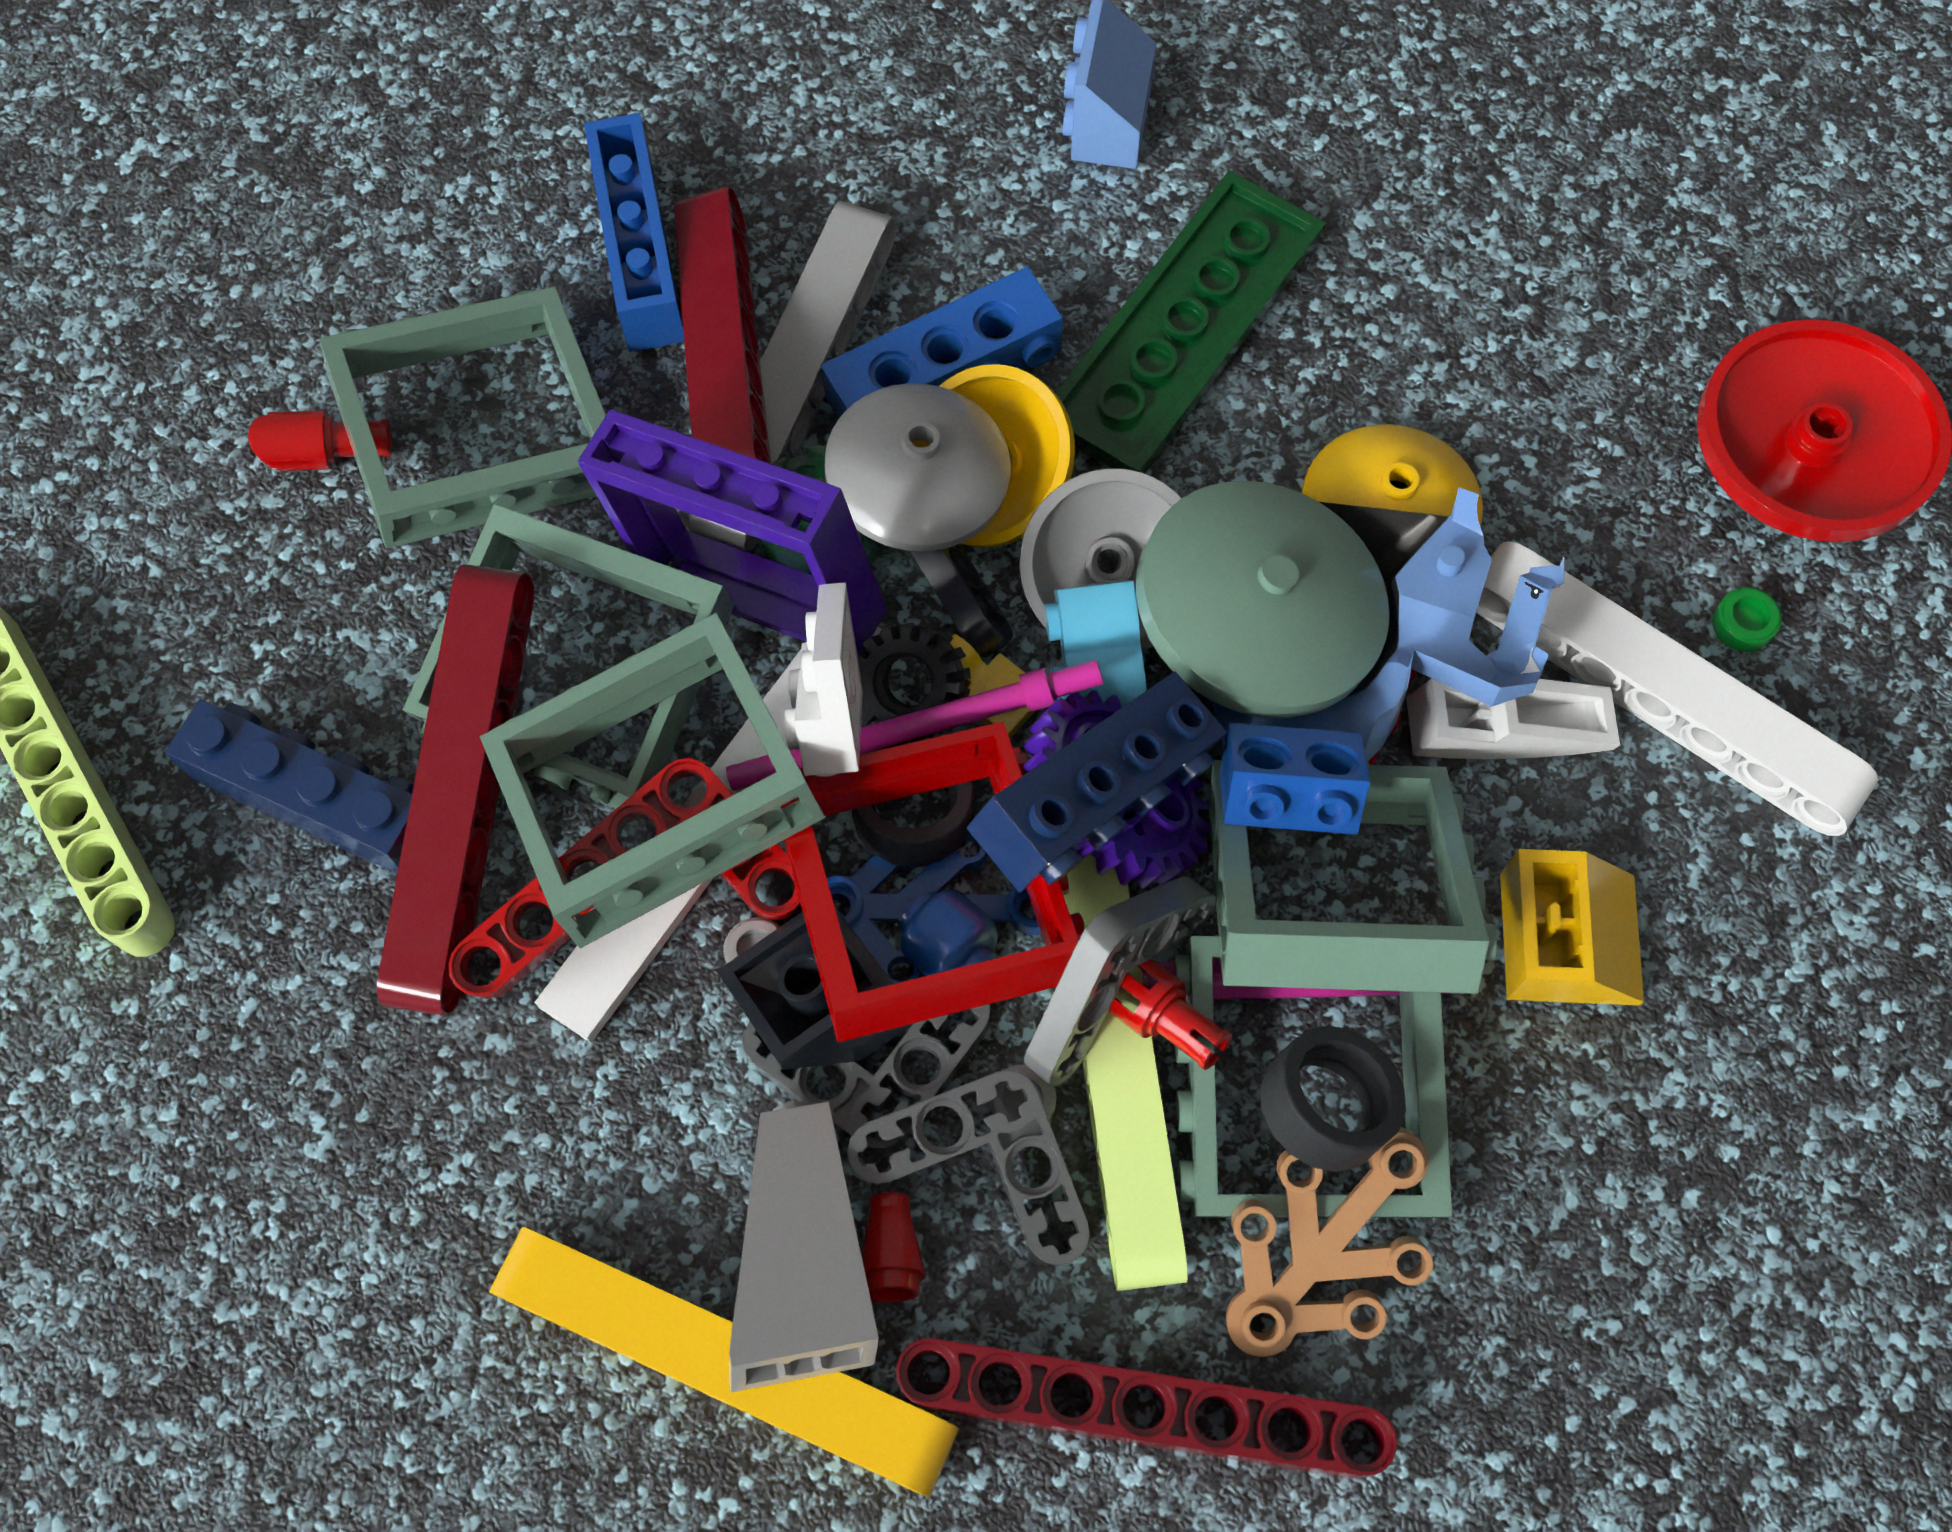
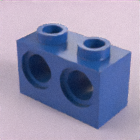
[1219,723,1370,835]

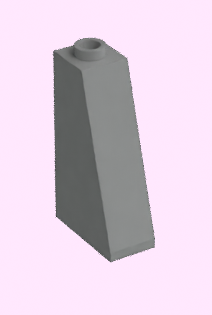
[729,1101,879,1393]

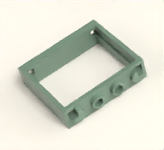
[319,286,606,549]
[403,504,735,809]
[480,613,825,948]
[1208,760,1497,994]
[1175,936,1452,1218]

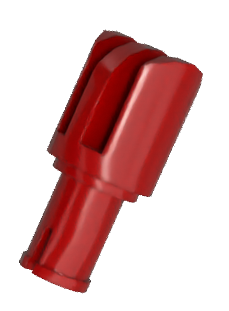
[248,410,392,471]
[1108,959,1232,1070]

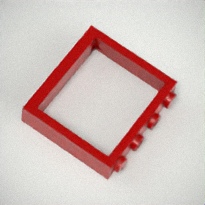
[780,722,1085,1042]

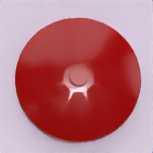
[1697,319,1952,542]

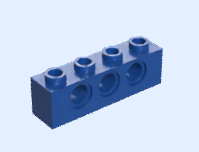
[584,113,684,352]
[820,266,1063,419]

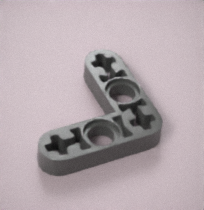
[1024,875,1216,1087]
[743,1004,990,1155]
[847,1070,1090,1266]

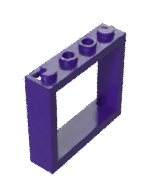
[577,409,887,652]

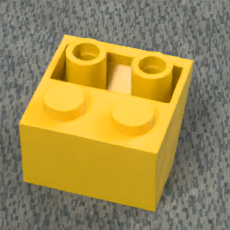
[1500,849,1644,1006]

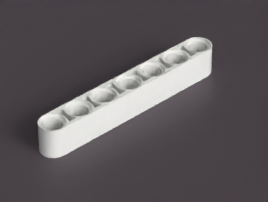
[1476,542,1878,836]

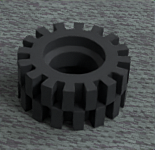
[857,623,971,739]

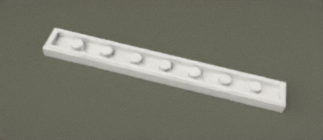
[534,627,883,1043]

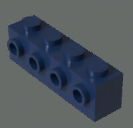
[966,671,1227,893]
[164,699,414,874]

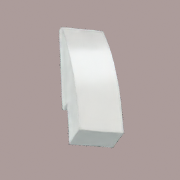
[1406,678,1620,759]

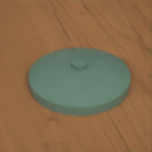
[1136,481,1389,718]

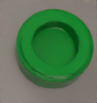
[1712,587,1782,652]

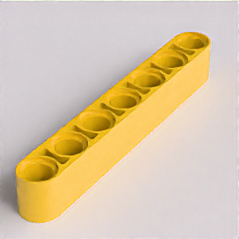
[489,1227,959,1498]

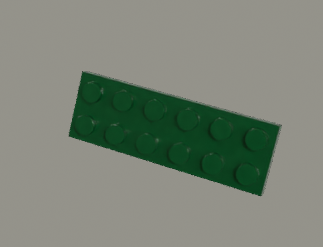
[1055,170,1326,474]

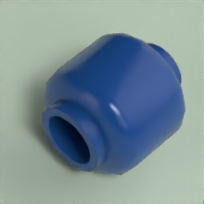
[899,890,999,976]

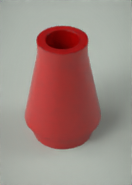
[861,1192,926,1303]

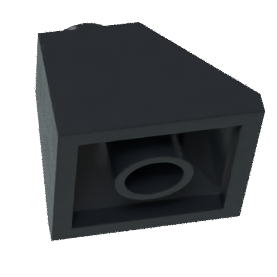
[716,905,912,1070]

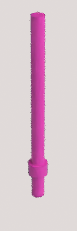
[726,659,1104,791]

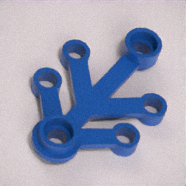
[826,827,1042,984]

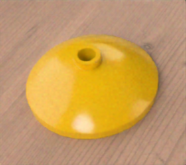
[911,364,1075,548]
[1301,424,1483,527]

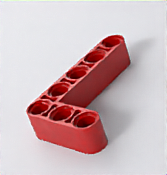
[448,758,801,999]

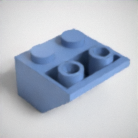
[1062,0,1156,169]

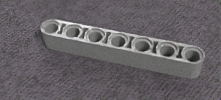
[689,201,896,553]

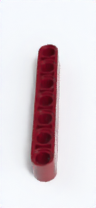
[674,185,771,464]
[377,564,534,1017]
[896,1338,1397,1479]

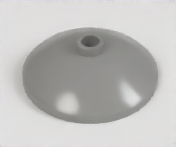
[825,383,1011,551]
[1019,469,1182,651]

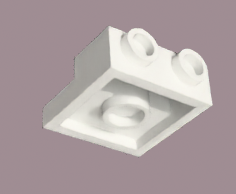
[784,582,863,777]

